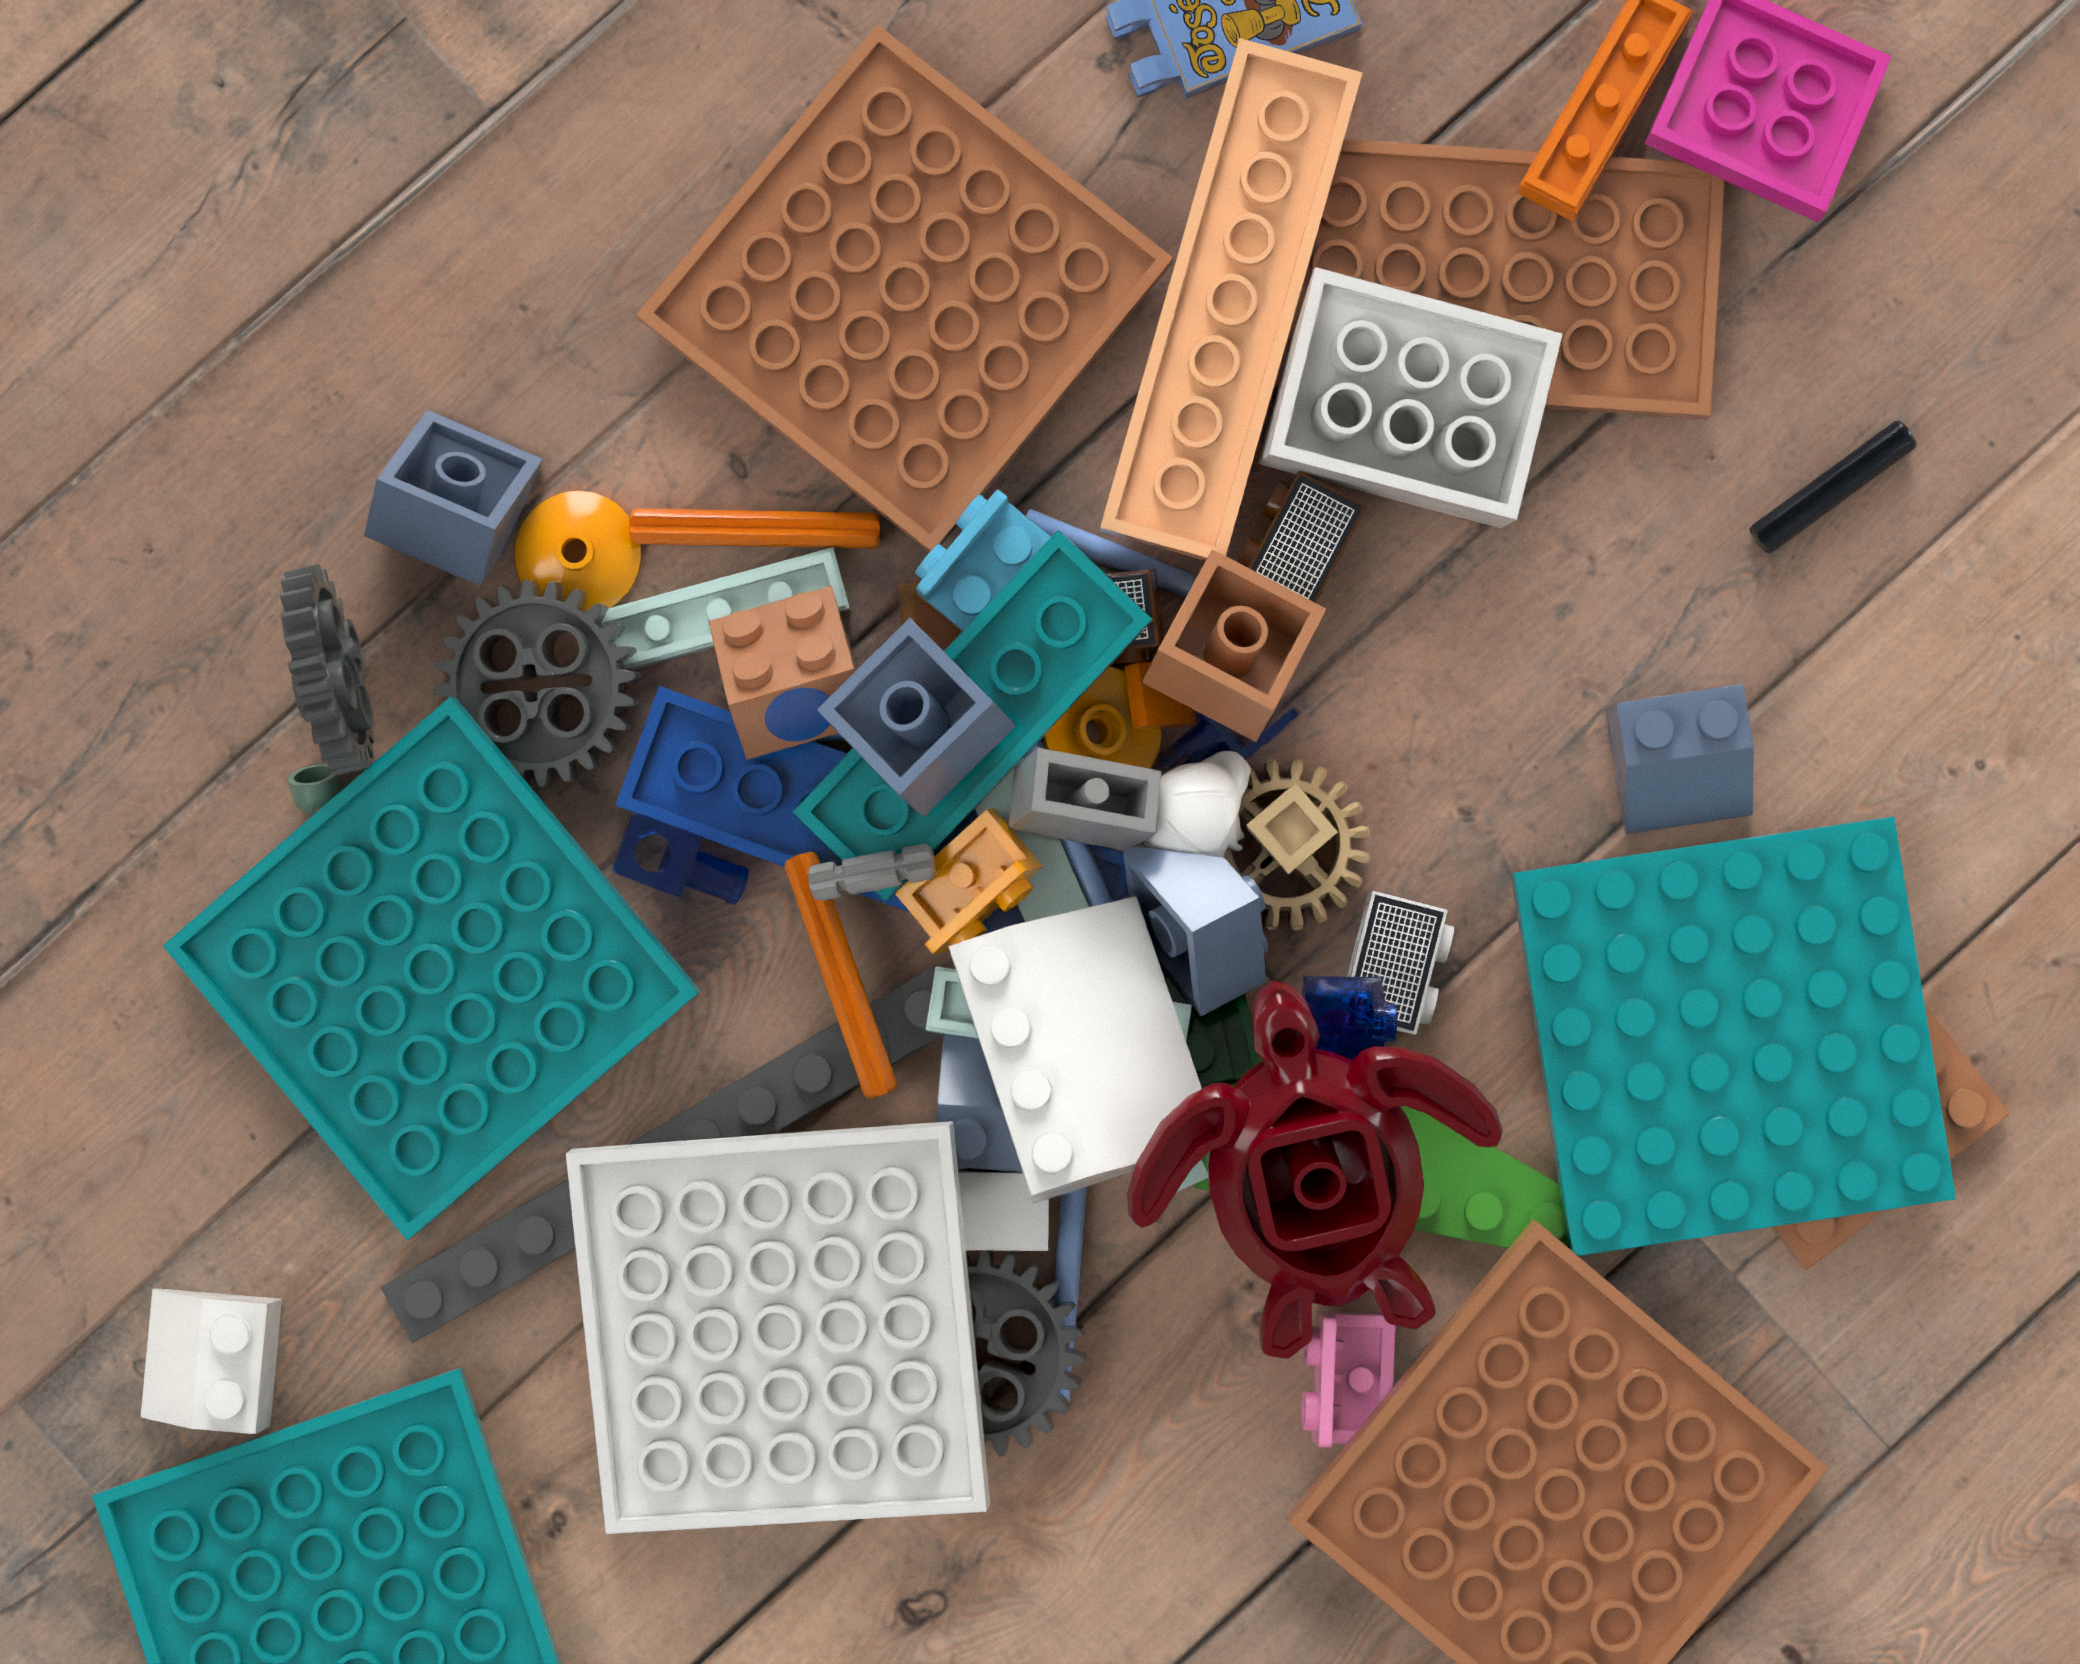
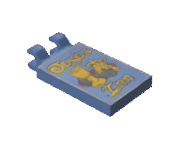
[1105,0,1362,99]

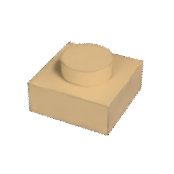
[1245,783,1338,875]

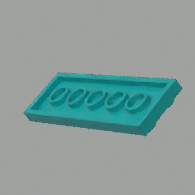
[793,530,1153,901]

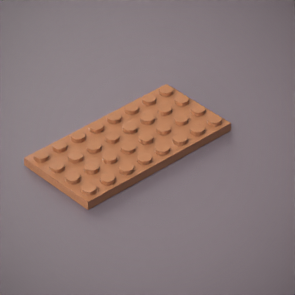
[1273,139,1725,420]

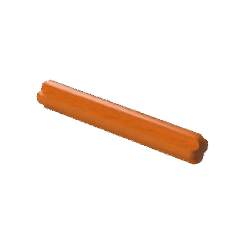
[629,508,881,549]
[784,852,897,1099]

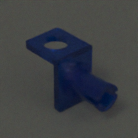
[1157,706,1302,769]
[612,813,749,905]

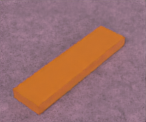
[1517,0,1693,222]

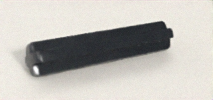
[1750,420,1917,553]

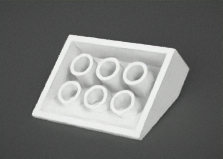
[1258,267,1562,528]
[949,896,1202,1204]

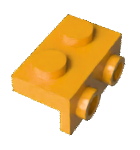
[895,808,1043,955]

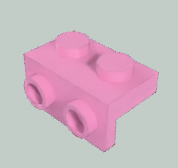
[1301,1311,1395,1448]

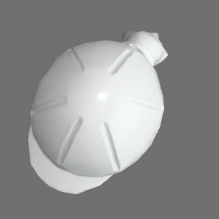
[1144,751,1251,857]

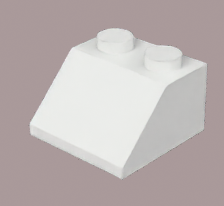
[141,1288,282,1434]

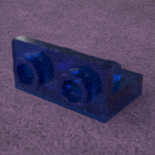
[1302,976,1397,1060]

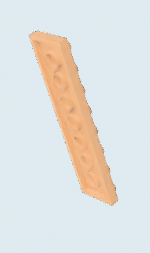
[1100,38,1363,561]

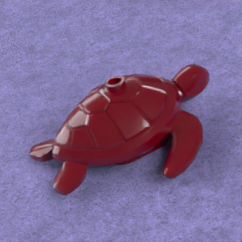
[1127,981,1503,1359]

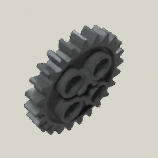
[280,564,374,775]
[433,580,642,787]
[966,1250,1087,1457]

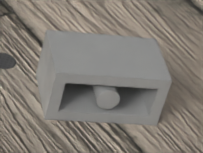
[1008,748,1161,851]

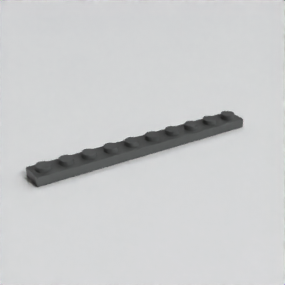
[381,965,944,1343]

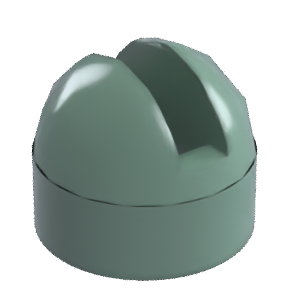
[288,763,342,816]

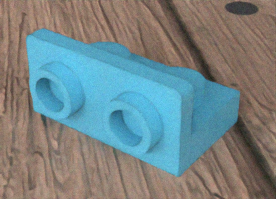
[915,489,1051,631]

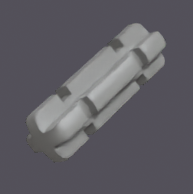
[808,844,936,901]

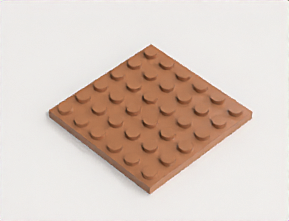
[636,24,1173,553]
[1285,1219,1829,1664]

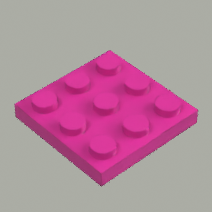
[1644,0,1892,223]

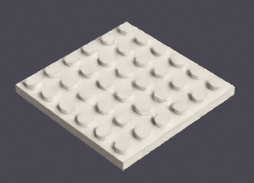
[566,1121,990,1534]

